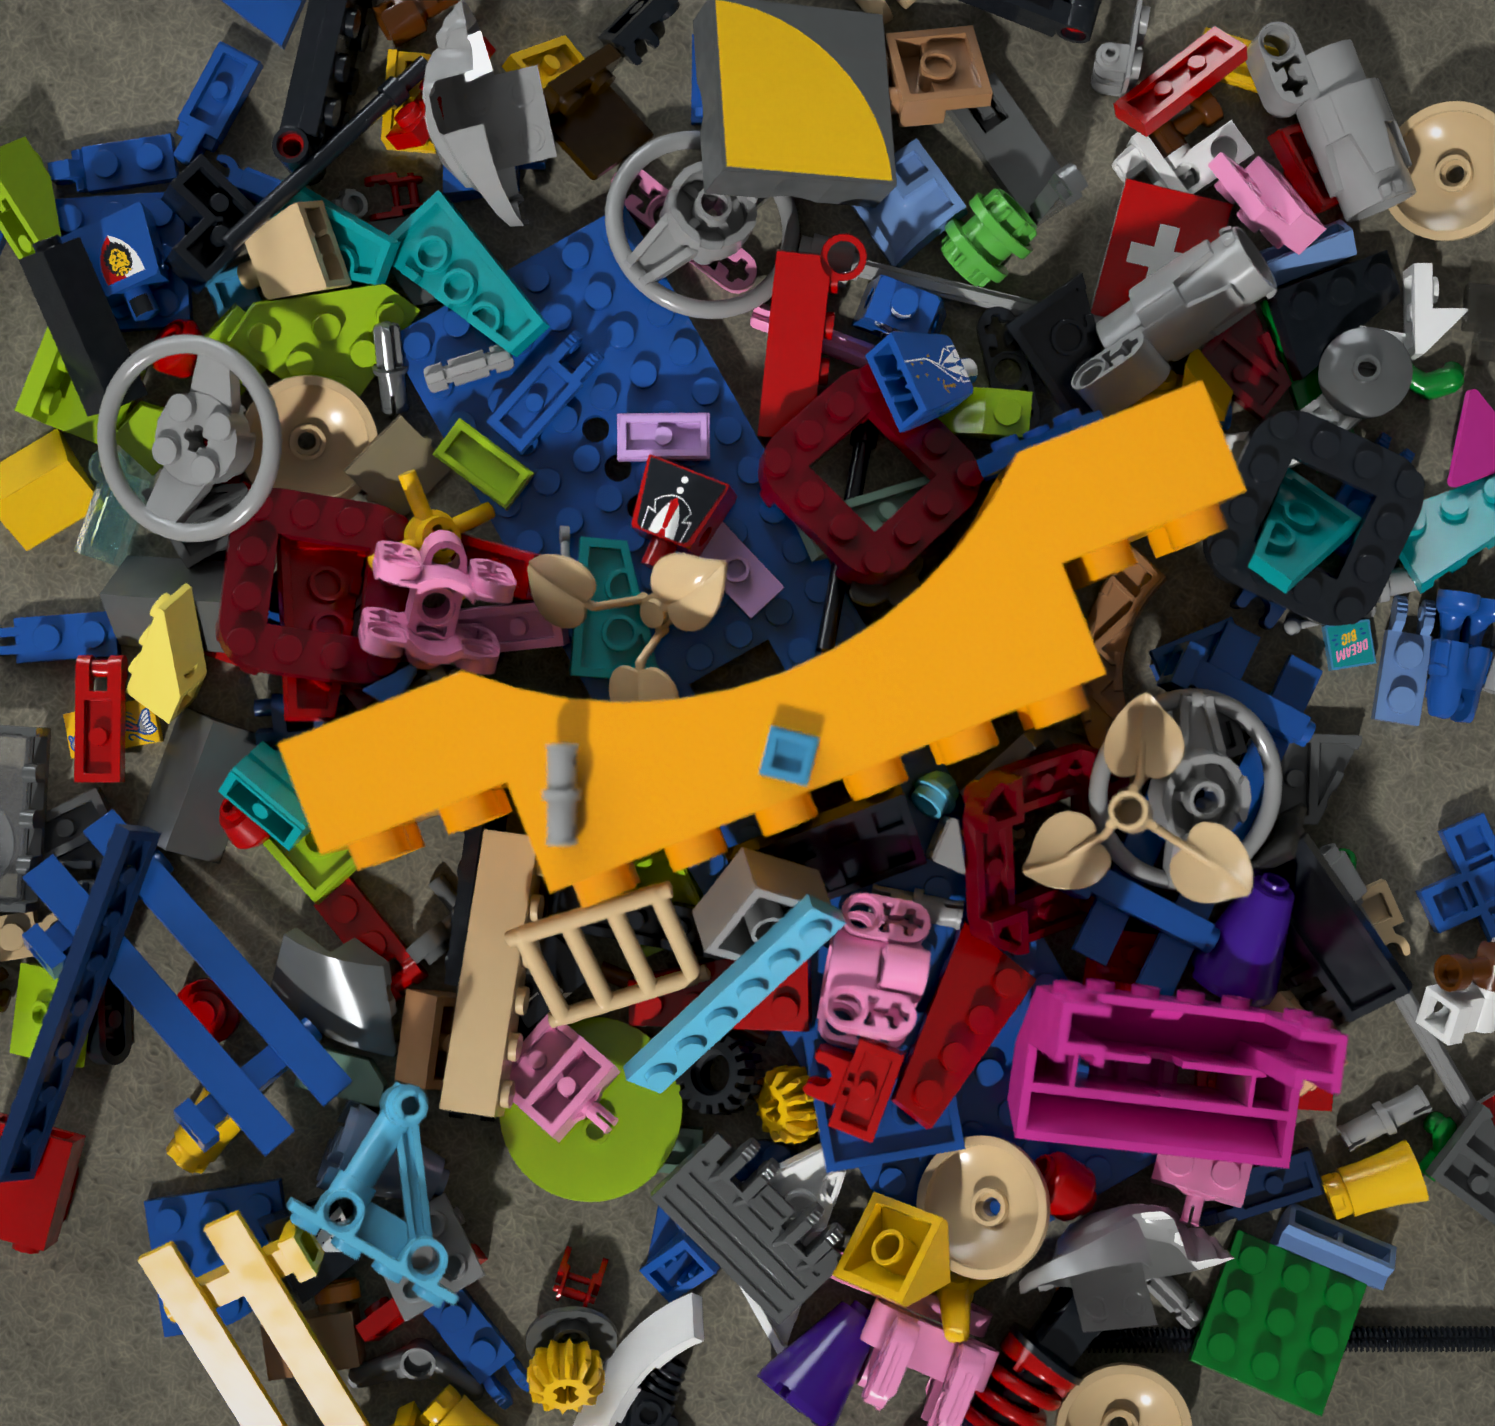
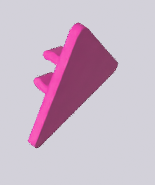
[1447,389,1495,487]

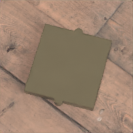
[343,414,451,516]

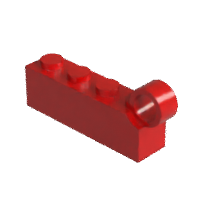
[757,233,867,437]

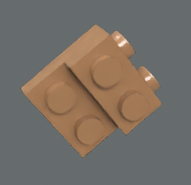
[884,25,993,128]

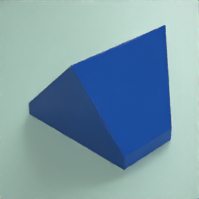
[639,1206,720,1303]

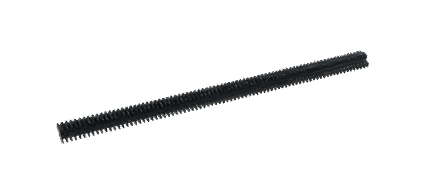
[1083,1326,1495,1353]

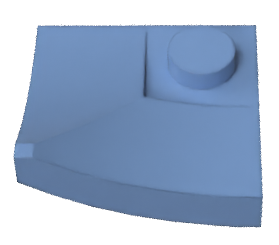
[851,138,968,268]

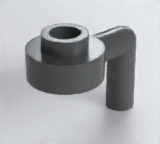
[405,874,457,965]

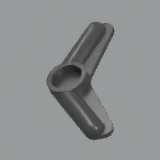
[348,1338,484,1401]

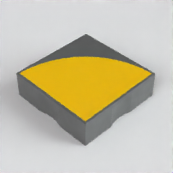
[693,0,897,208]

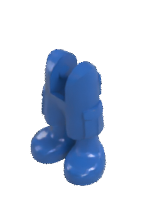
[1425,589,1495,723]

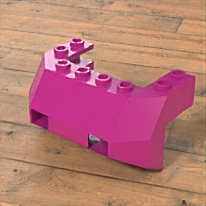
[1007,978,1348,1168]

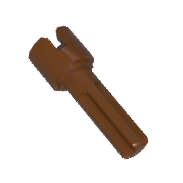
[372,0,460,49]

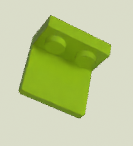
[14,326,147,445]

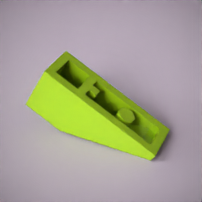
[0,136,61,259]
[938,387,1033,441]

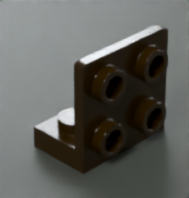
[542,43,654,180]

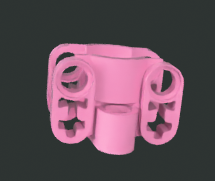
[358,530,516,675]
[817,893,931,1050]
[856,1298,999,1426]

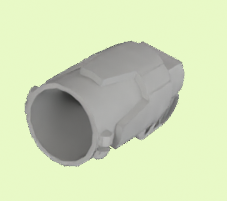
[1246,21,1417,223]
[1071,226,1277,418]

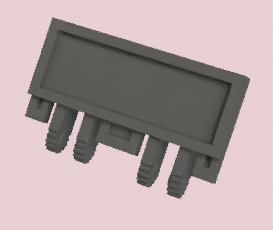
[650,1131,845,1325]

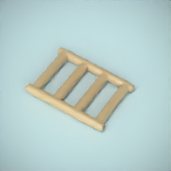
[505,881,711,1028]

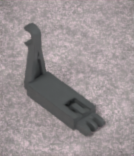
[946,72,1088,227]

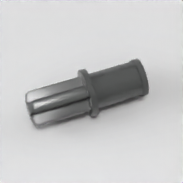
[372,321,410,414]

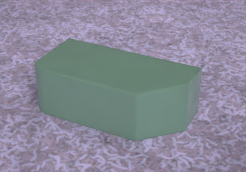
[294,1045,387,1107]

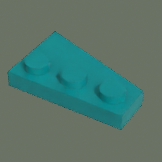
[269,180,400,285]
[1248,468,1362,594]
[569,537,659,679]

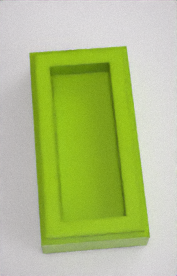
[432,418,535,511]

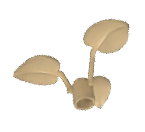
[527,553,727,703]
[1023,693,1253,903]

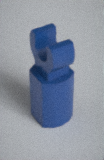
[216,155,281,204]

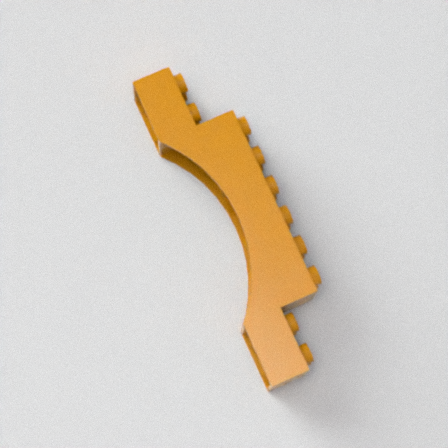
[278,380,1246,908]

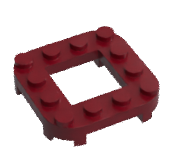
[758,364,983,586]
[215,488,410,689]
[963,743,1130,955]

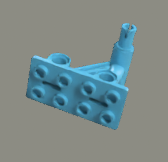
[286,1081,460,1308]

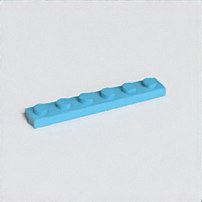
[623,894,846,1094]

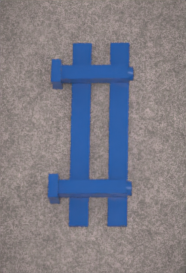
[1059,621,1323,996]
[22,809,353,1157]

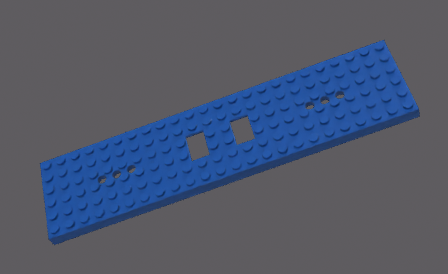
[401,204,1157,1223]

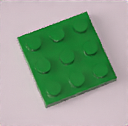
[1188,1230,1367,1416]

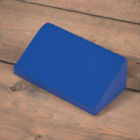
[362,664,418,703]

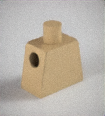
[237,200,352,300]

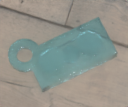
[74,450,151,567]

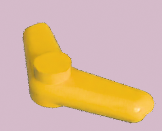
[937,1270,997,1343]

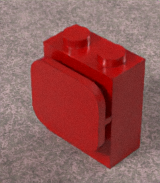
[0,1113,86,1254]

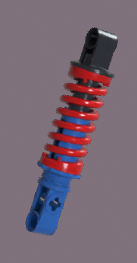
[961,1287,1102,1426]

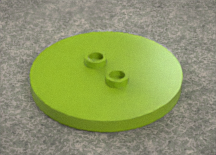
[499,1017,683,1202]

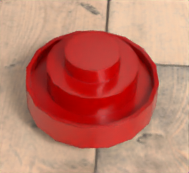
[177,978,242,1043]

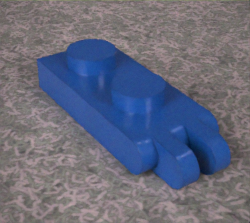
[0,611,121,664]

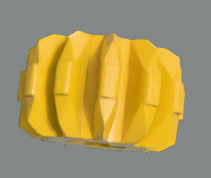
[753,1065,818,1144]
[527,1337,605,1415]

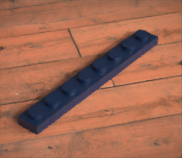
[0,823,161,1183]

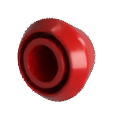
[151,319,203,379]
[219,798,270,849]

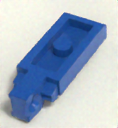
[173,41,263,166]
[47,133,179,194]

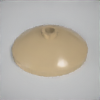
[1389,101,1495,241]
[245,375,378,500]
[916,1136,1050,1279]
[1054,1362,1192,1426]

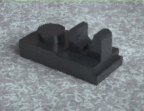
[598,0,680,65]

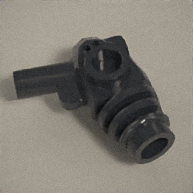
[617,1357,688,1426]

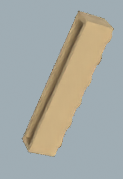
[439,829,544,1117]

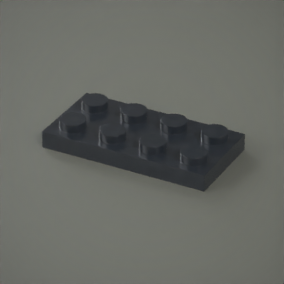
[725,784,927,900]

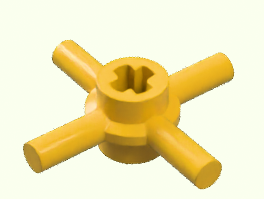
[368,469,495,600]

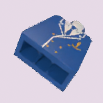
[851,275,947,338]
[865,331,978,433]

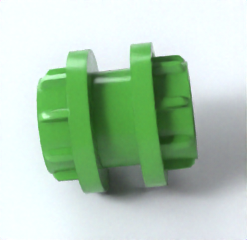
[941,188,1037,287]

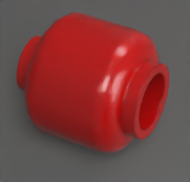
[1034,1151,1097,1222]

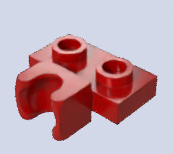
[803,1036,906,1143]

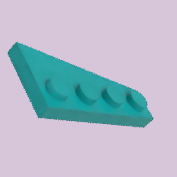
[389,190,551,357]

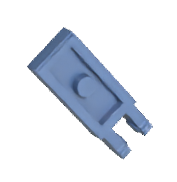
[1371,595,1436,726]

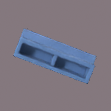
[1260,219,1357,289]
[1270,1203,1397,1291]

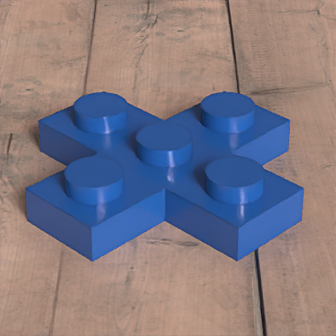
[976,408,1104,482]
[1415,813,1495,942]

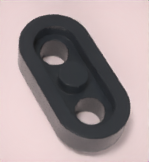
[86,977,132,1065]

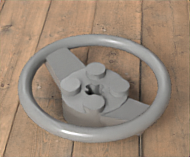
[605,130,800,319]
[97,334,282,542]
[1089,688,1283,890]

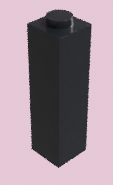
[18,234,148,417]

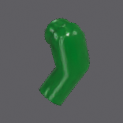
[1409,361,1465,400]
[1418,1111,1457,1182]

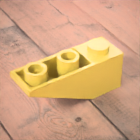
[125,583,207,724]

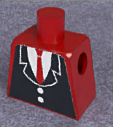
[632,454,737,569]

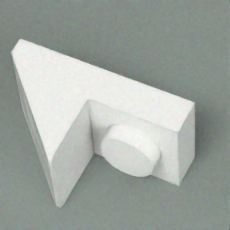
[1403,263,1468,361]

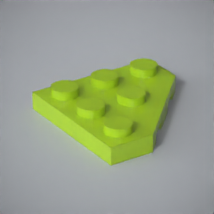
[227,284,420,397]

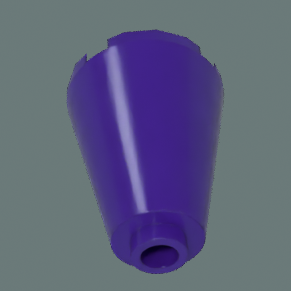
[1187,873,1294,1007]
[756,1300,871,1426]

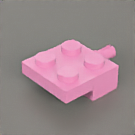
[1208,152,1326,255]
[510,1015,620,1142]
[1151,1154,1253,1227]

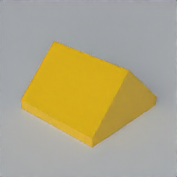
[0,429,105,551]
[832,1192,951,1307]

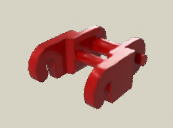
[364,172,423,221]
[552,1246,609,1308]

